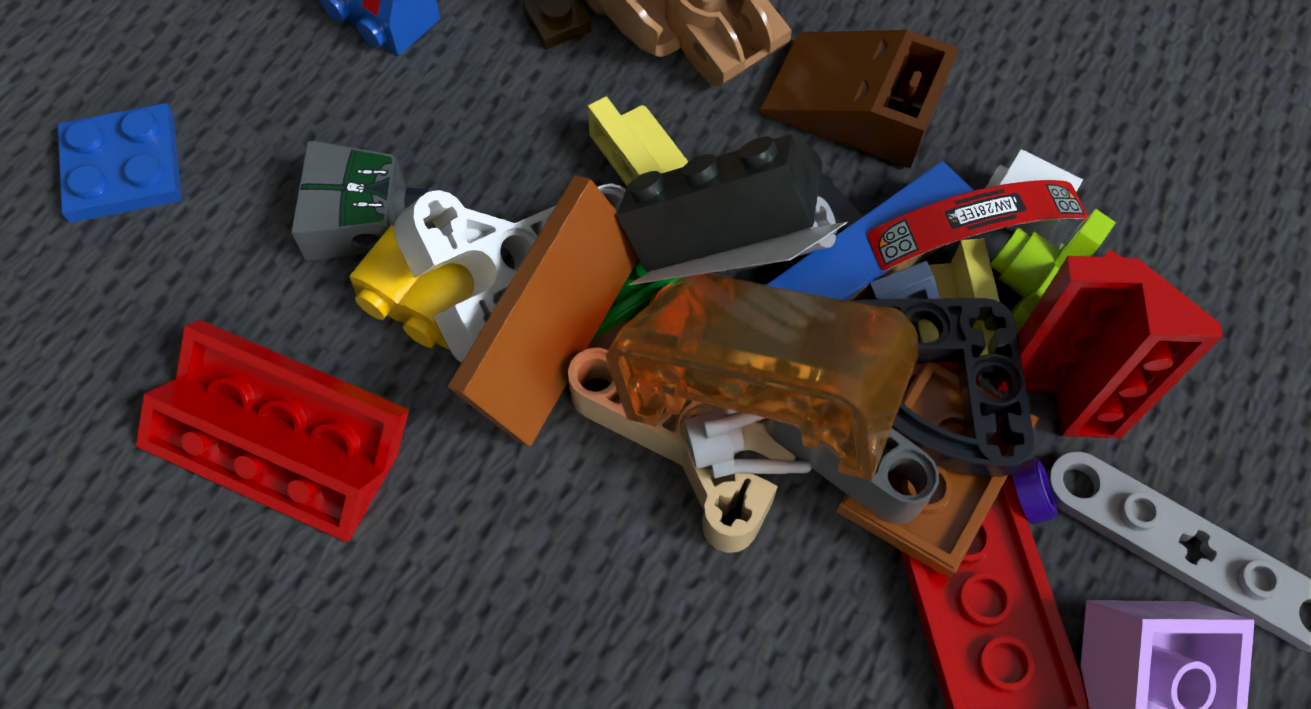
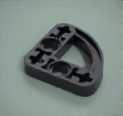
[832,298,1034,477]

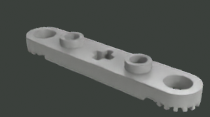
[1047,452,1311,653]

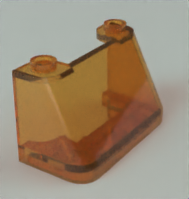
[606,272,918,481]

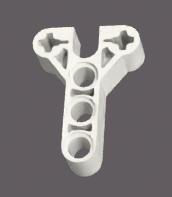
[394,183,626,363]

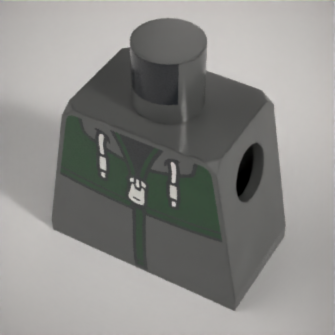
[291,141,432,260]

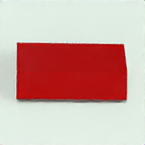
[996,256,1223,439]
[136,319,409,542]

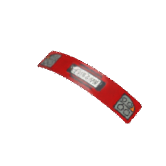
[868,180,1088,270]

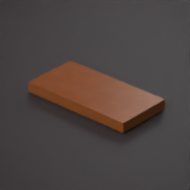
[447,175,639,447]

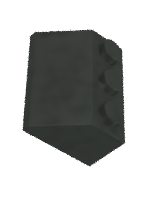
[616,133,823,272]

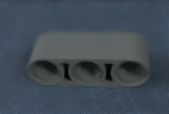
[764,369,939,524]

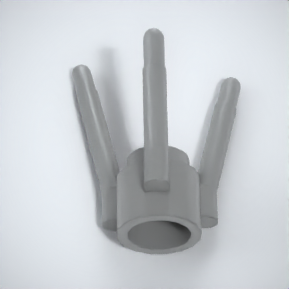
[683,382,836,479]

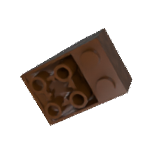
[760,30,959,169]

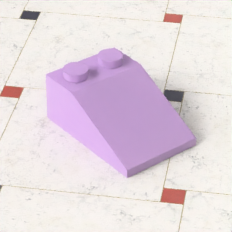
[1081,600,1255,709]

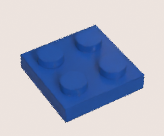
[58,103,182,223]

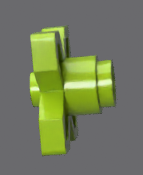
[990,208,1116,334]

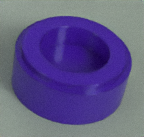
[1012,458,1057,525]

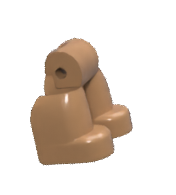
[584,0,792,88]

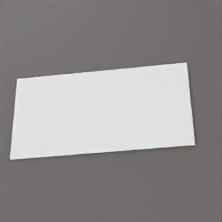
[628,222,848,285]

